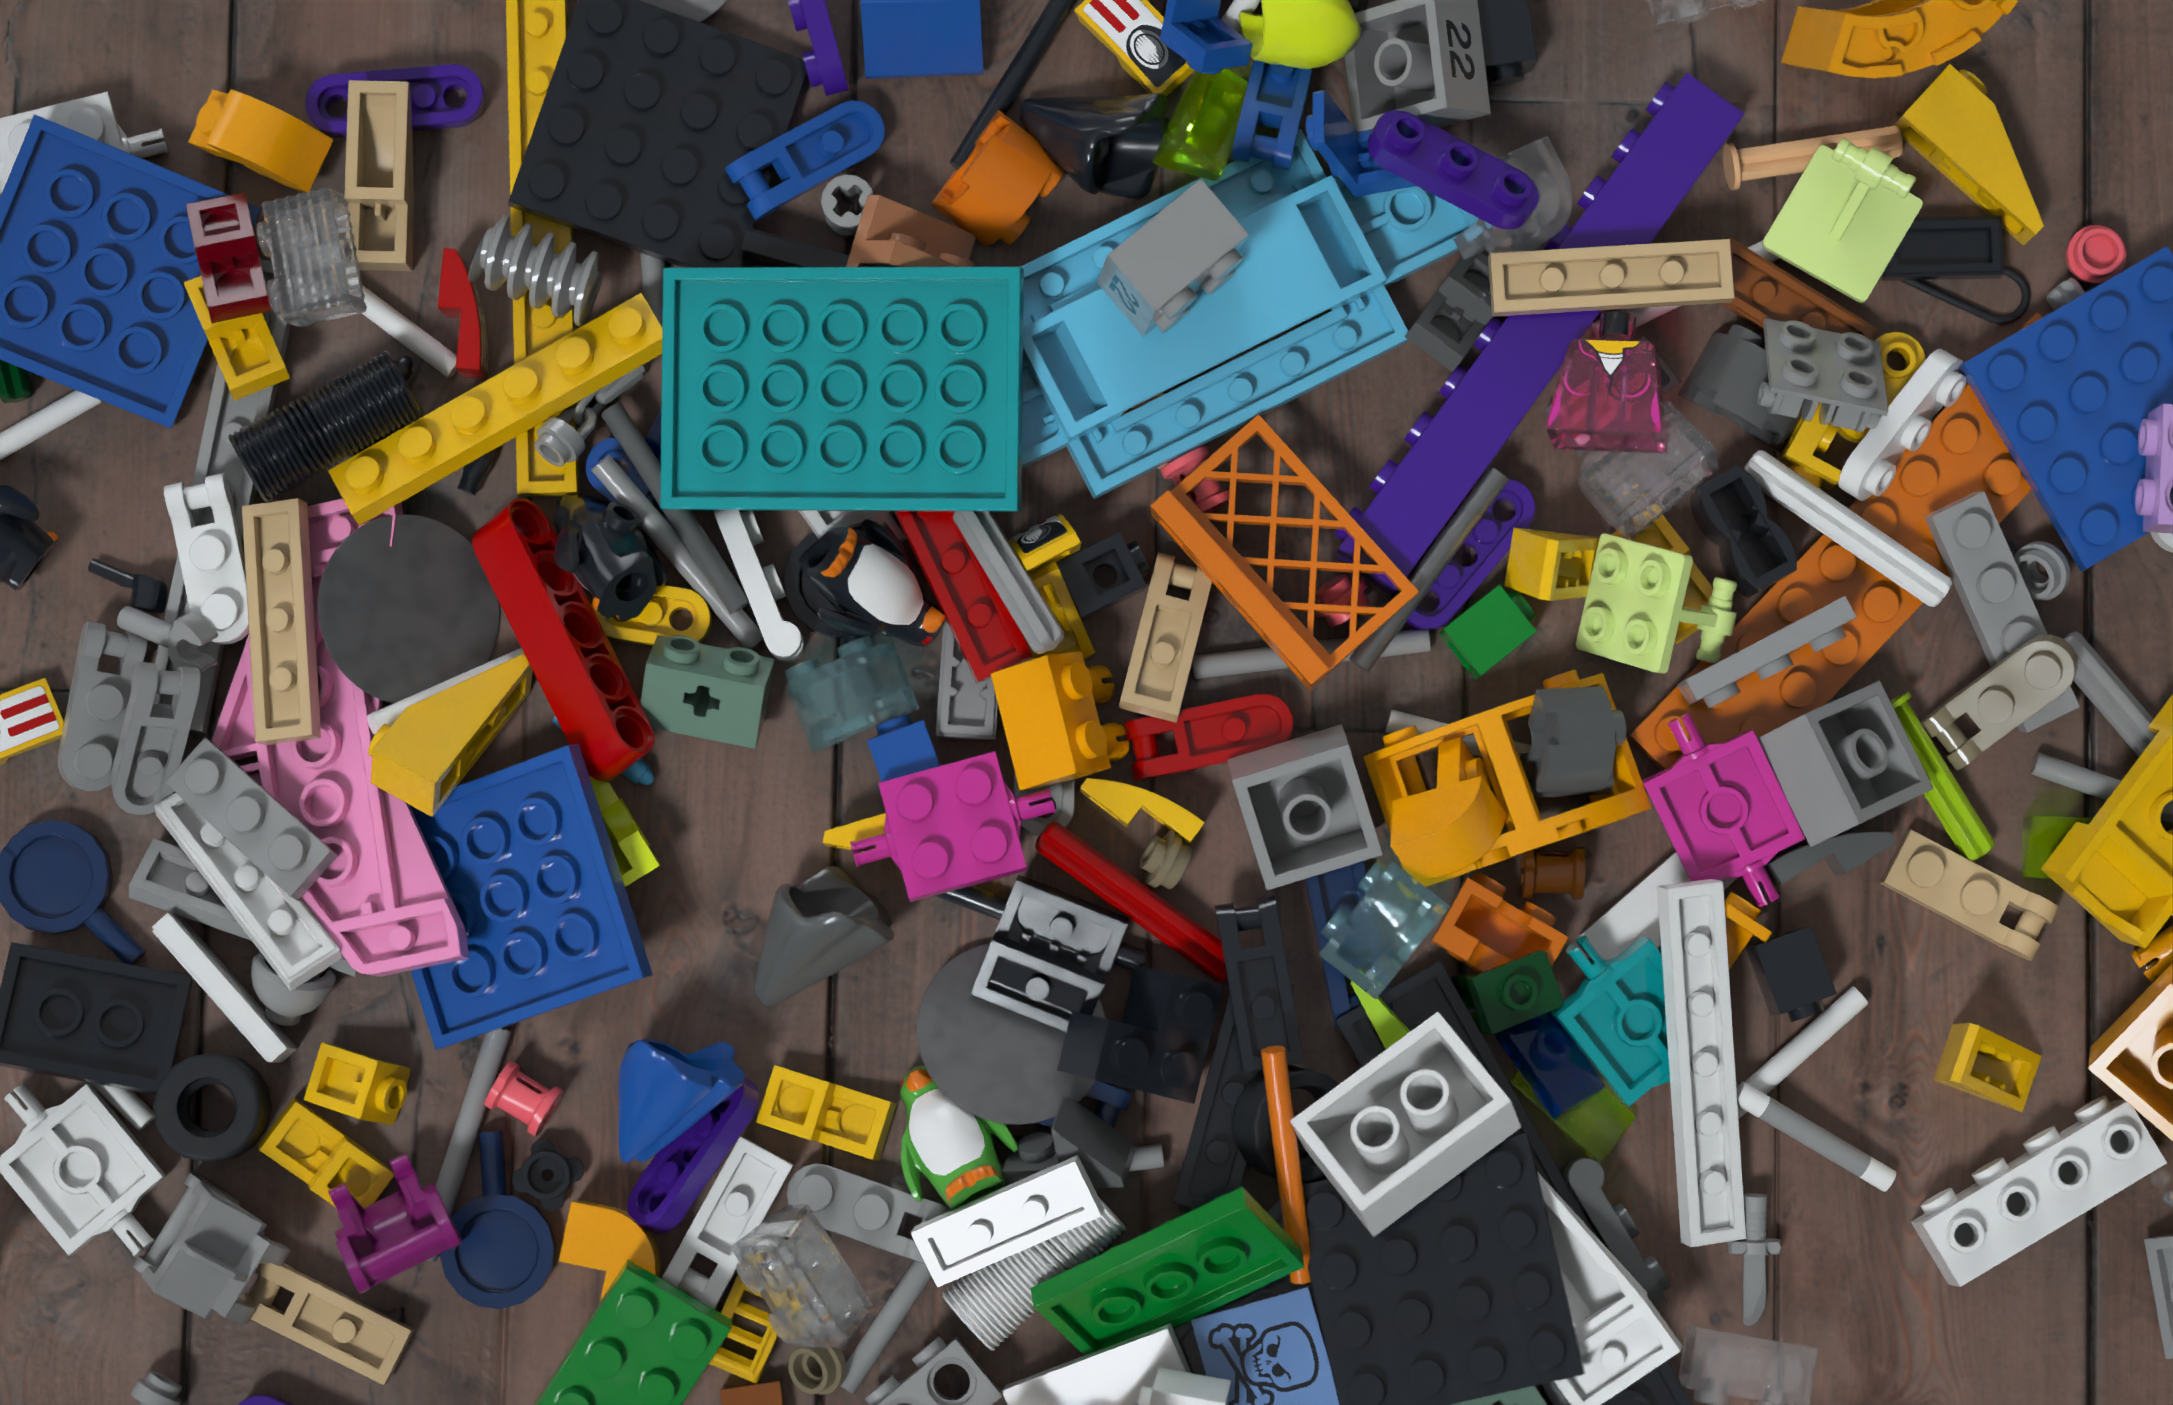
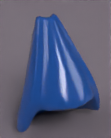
[618,1038,745,1163]

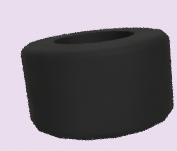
[153,1053,271,1163]

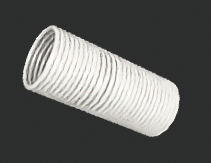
[943,1196,1126,1350]

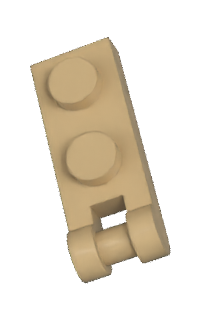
[1118,552,1212,723]
[1880,830,2059,961]
[241,1263,415,1385]

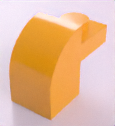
[188,89,333,193]
[1390,737,1506,883]
[559,1200,661,1301]

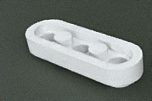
[1838,349,1967,501]

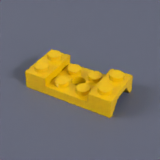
[2041,694,2173,949]

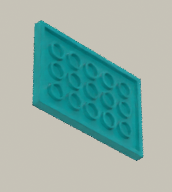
[660,267,1024,512]

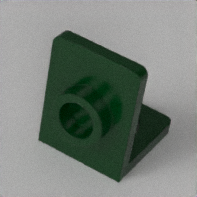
[1451,950,1563,1035]

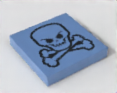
[1191,1287,1339,1405]

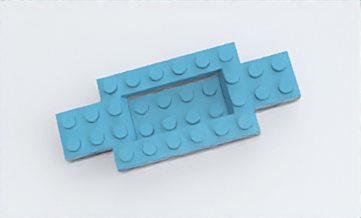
[1021,129,1487,499]

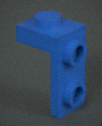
[1160,0,1253,74]
[1306,90,1416,197]

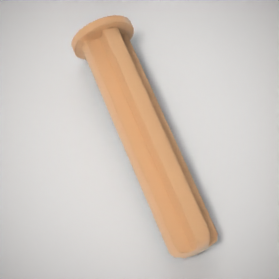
[1723,126,1903,190]

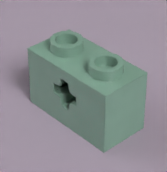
[640,635,775,749]

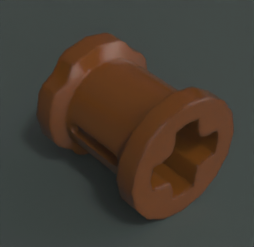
[1520,846,1586,900]

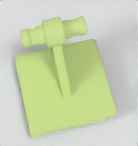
[1762,137,1923,303]
[1576,533,1738,674]

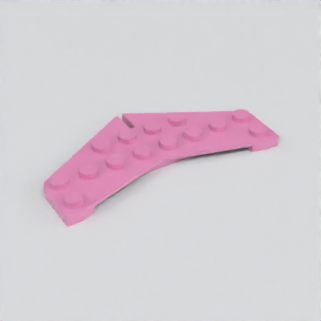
[212,498,469,977]

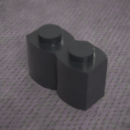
[1690,465,1797,598]

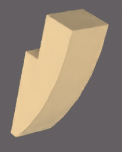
[344,80,414,271]

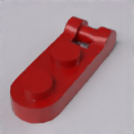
[1122,694,1293,782]

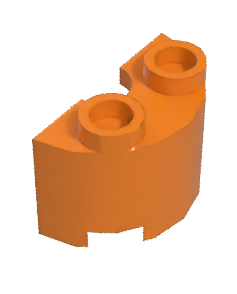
[930,110,1064,247]
[1430,872,1568,973]

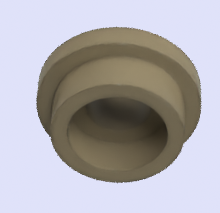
[1140,830,1192,889]
[788,1334,847,1395]

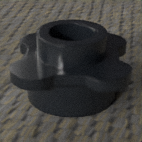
[512,1139,584,1211]

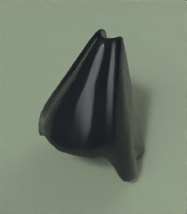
[1020,93,1171,199]

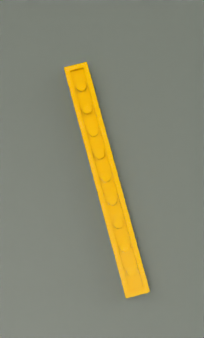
[506,0,579,497]

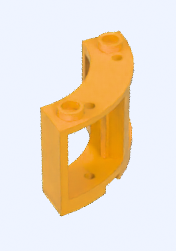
[1781,0,2019,78]
[1363,669,1652,892]

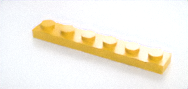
[328,293,662,526]

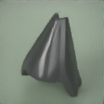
[754,866,894,1006]

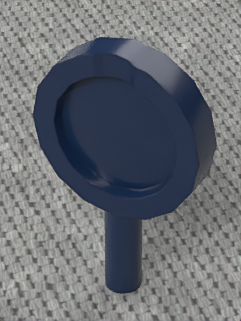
[0,820,146,965]
[440,1131,557,1309]

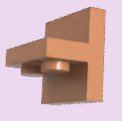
[846,195,976,267]

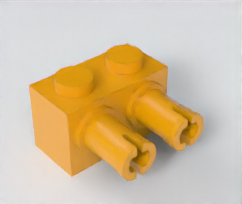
[990,651,1129,790]

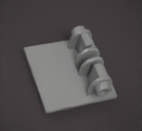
[1757,318,1888,433]

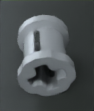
[821,174,873,238]

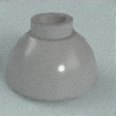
[251,952,336,1026]

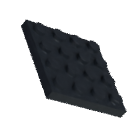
[508,0,807,268]
[1303,1133,1586,1405]

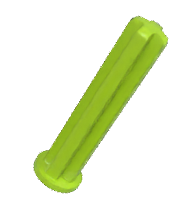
[1890,691,1995,861]

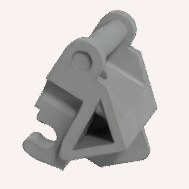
[133,1172,291,1324]

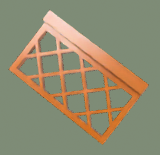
[1150,414,1419,692]

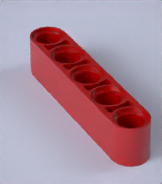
[472,498,655,782]

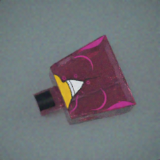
[1546,311,1668,453]

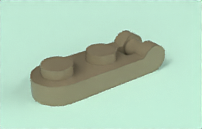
[1920,635,2078,771]

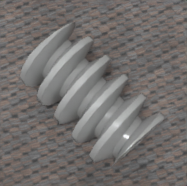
[468,214,602,326]

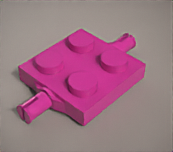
[1642,712,1805,908]
[850,751,1056,902]

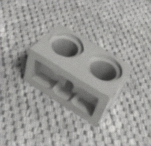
[865,1336,1003,1405]

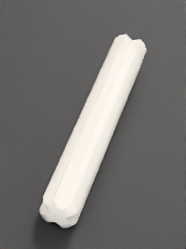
[1744,450,1952,607]

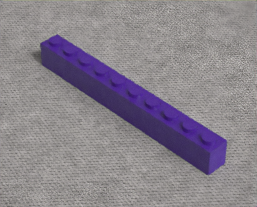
[1334,73,1744,597]

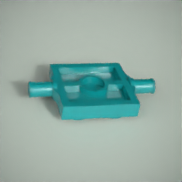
[1551,935,1670,1107]

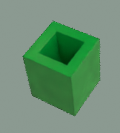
[1438,584,1537,681]

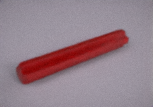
[1035,821,1227,983]

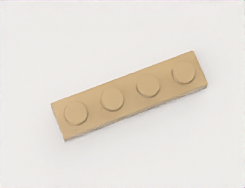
[1488,239,1734,317]
[242,498,321,745]

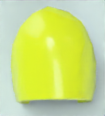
[1238,0,1361,69]

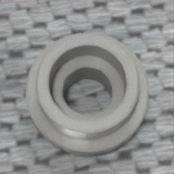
[2014,541,2070,600]

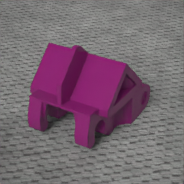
[328,1153,463,1294]

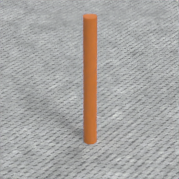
[1261,1046,1311,1284]

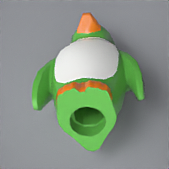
[900,1066,1018,1210]

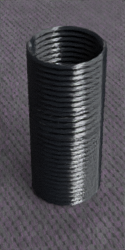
[228,350,423,502]

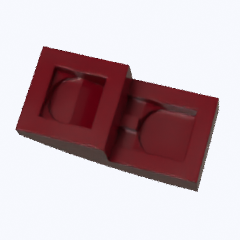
[186,192,271,323]

